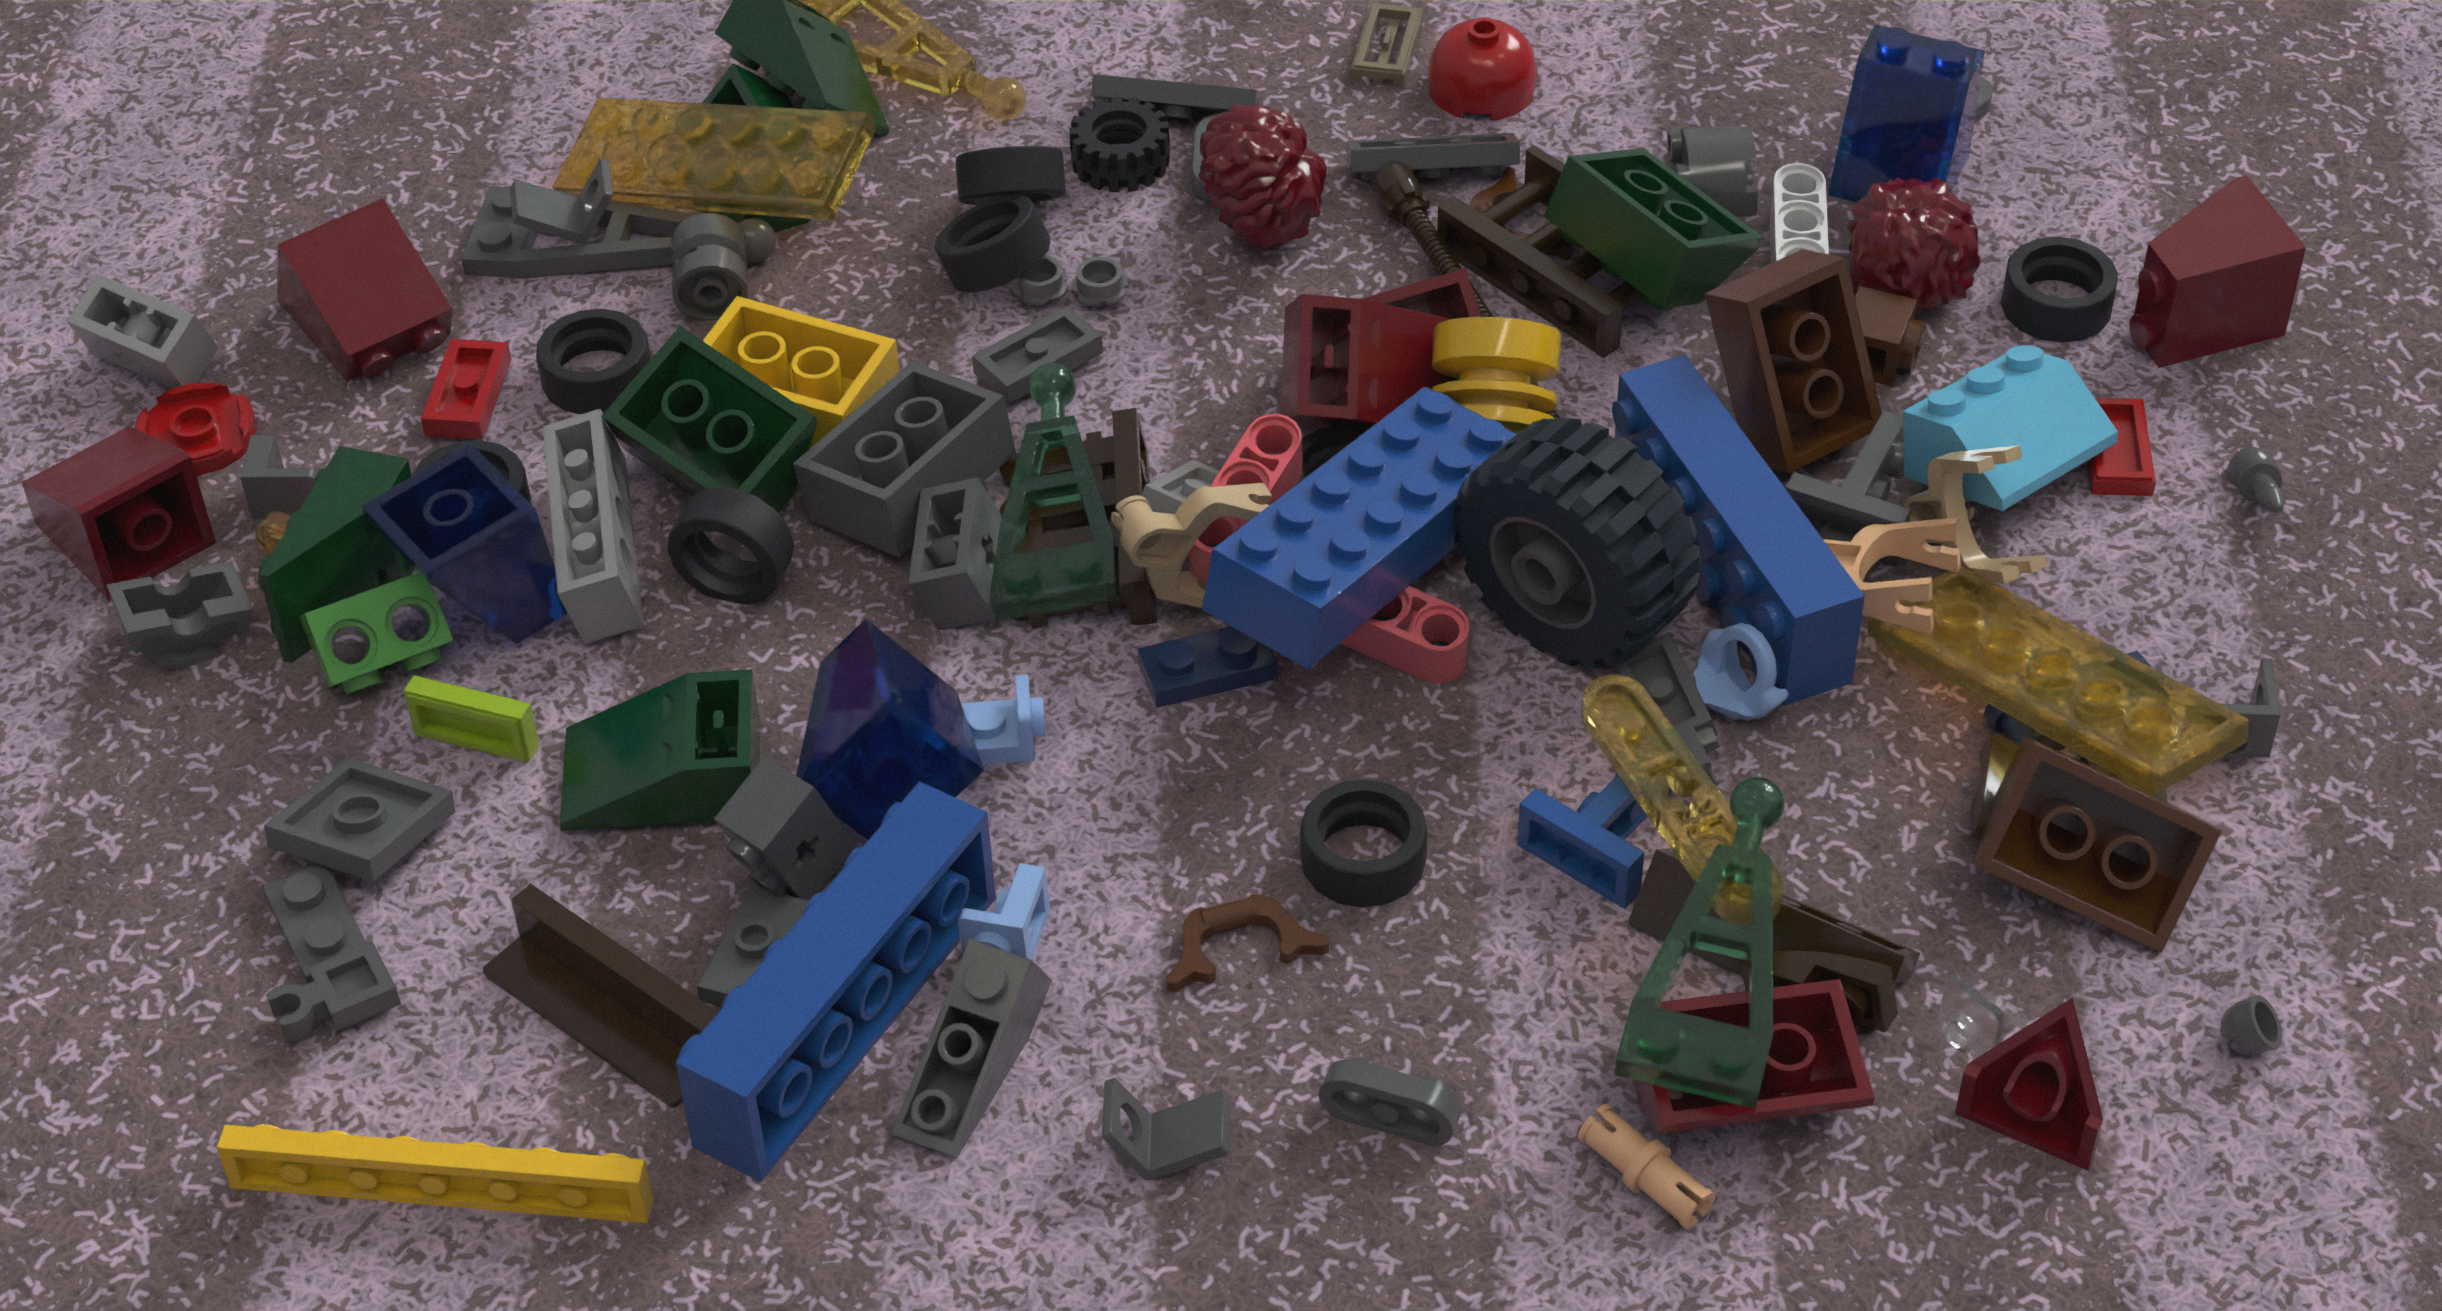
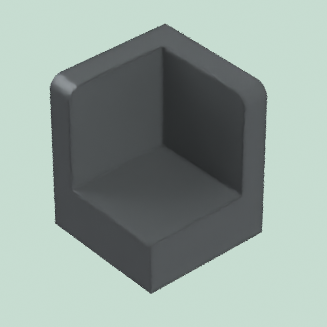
[240,435,320,519]

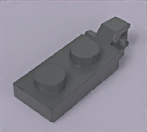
[1614,632,1720,795]

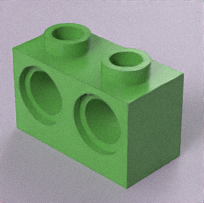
[299,570,454,694]

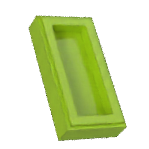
[403,675,540,762]

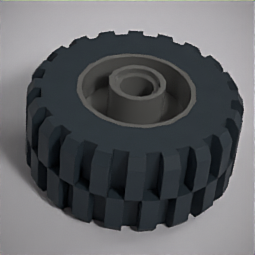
[1453,418,1701,668]

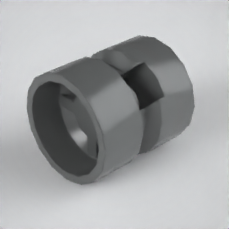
[671,213,748,321]

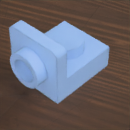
[953,674,1046,767]
[958,863,1050,960]

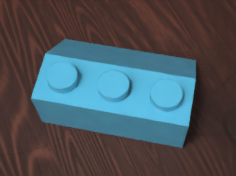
[1903,345,2118,511]

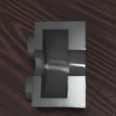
[1667,126,1758,217]
[106,561,253,669]

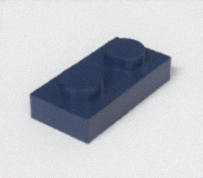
[1137,626,1278,708]

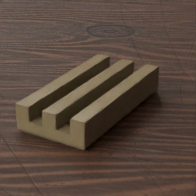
[1351,3,1423,88]

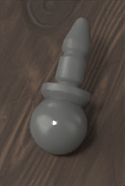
[2227,447,2284,513]

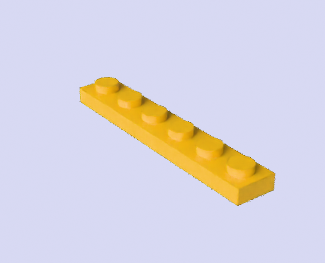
[217,1124,654,1223]

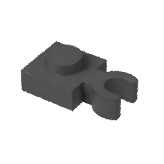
[266,941,401,1042]

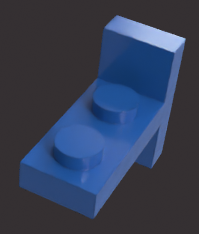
[1517,736,1679,909]

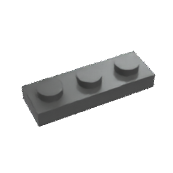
[1091,74,1264,120]
[1347,133,1520,180]

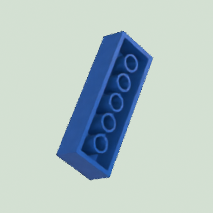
[1612,354,1865,706]
[1202,387,1516,669]
[675,782,996,1182]

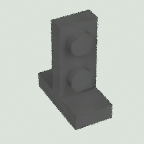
[1785,410,1912,567]

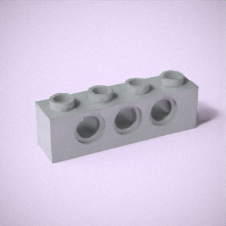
[543,408,644,644]

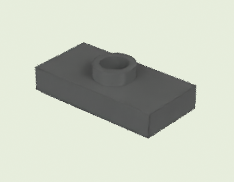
[697,886,809,1007]

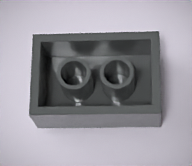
[793,361,1016,557]

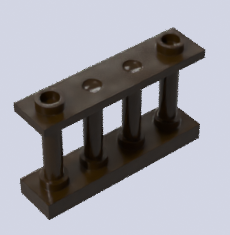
[1437,145,1642,358]

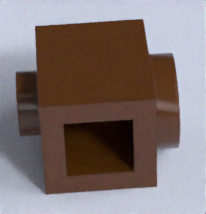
[1855,286,1926,387]

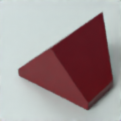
[1955,997,2103,1171]

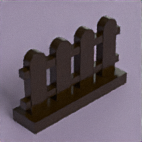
[999,408,1157,627]

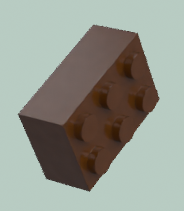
[1705,249,1882,473]

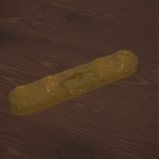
[1581,674,1783,928]

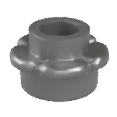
[1011,255,1068,306]
[1071,257,1128,307]

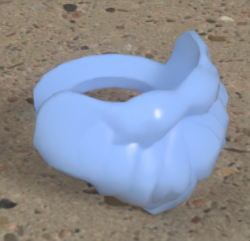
[1693,623,1789,721]

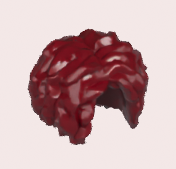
[1198,104,1327,250]
[1846,177,1981,313]

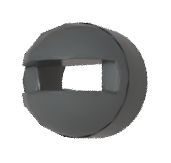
[2220,995,2282,1056]

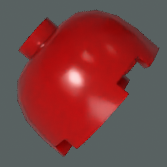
[1428,17,1537,121]

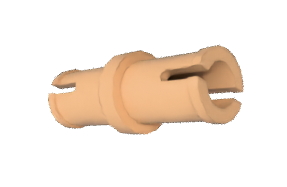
[1578,1104,1716,1230]

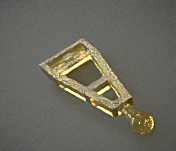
[799,0,1026,119]

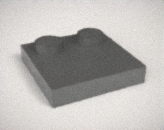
[264,757,455,882]

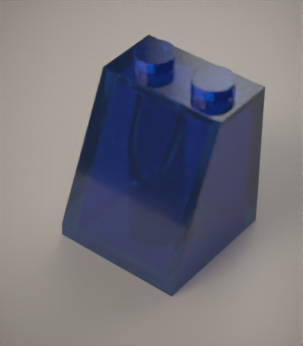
[1828,24,1985,202]
[362,443,568,644]
[796,619,985,840]

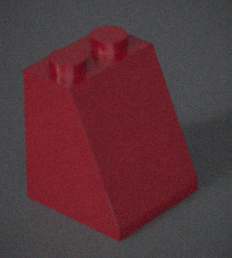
[2129,175,2306,368]
[277,198,453,382]
[21,426,216,601]

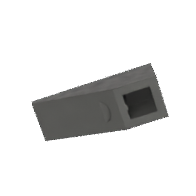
[891,939,1052,1159]

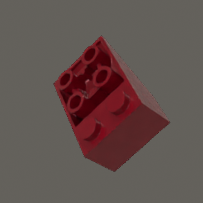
[1280,294,1458,430]

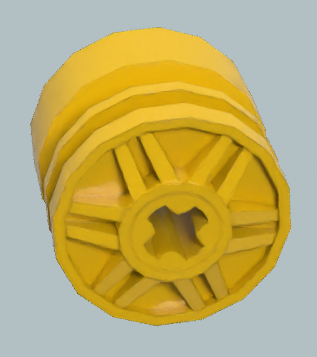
[1431,317,1562,434]

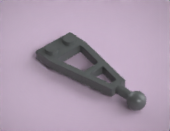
[461,186,776,279]

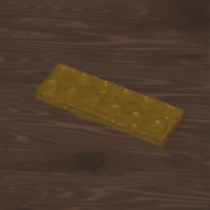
[552,97,877,220]
[1867,566,2249,796]

